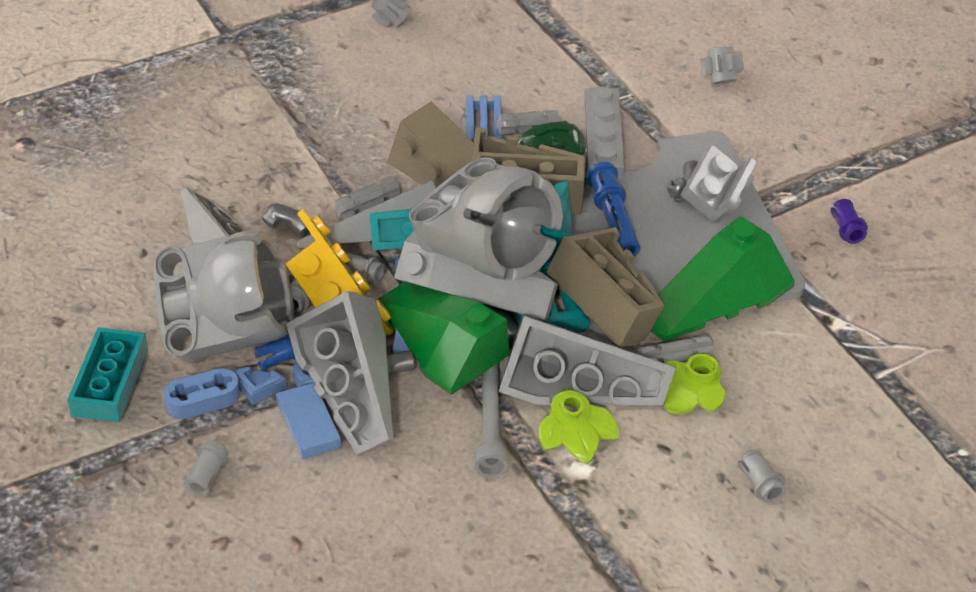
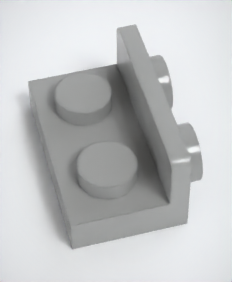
[680,144,757,222]

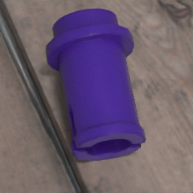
[831,199,868,244]

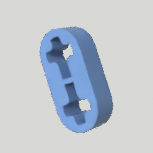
[163,368,240,419]

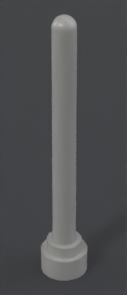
[475,363,508,477]

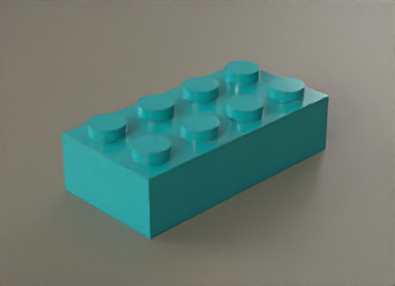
[67,327,148,423]

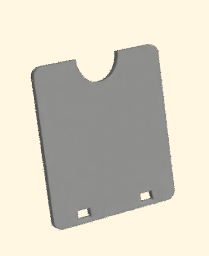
[571,131,805,333]

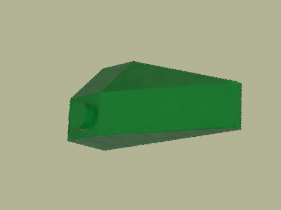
[650,216,795,342]
[378,282,510,395]

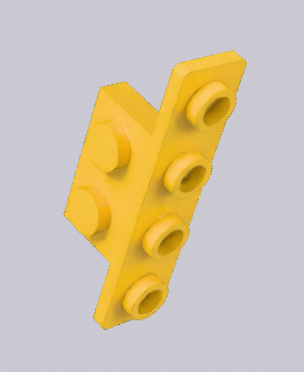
[286,209,394,336]

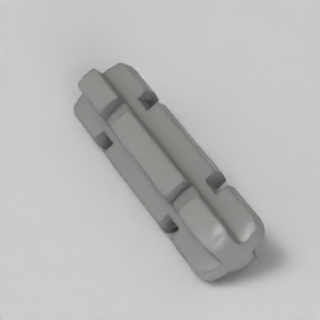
[496,110,561,135]
[334,176,401,220]
[636,336,713,363]

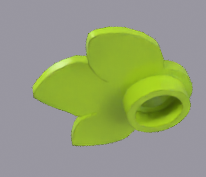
[664,354,725,415]
[538,390,620,464]

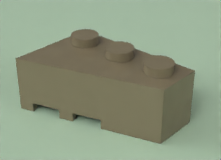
[387,101,474,188]
[472,127,585,215]
[546,227,665,347]

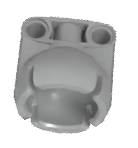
[409,157,563,280]
[154,230,294,363]

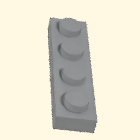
[585,86,624,179]

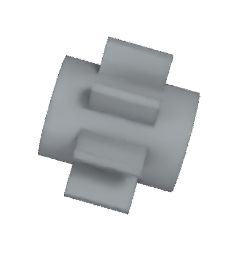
[370,0,411,27]
[701,46,744,84]

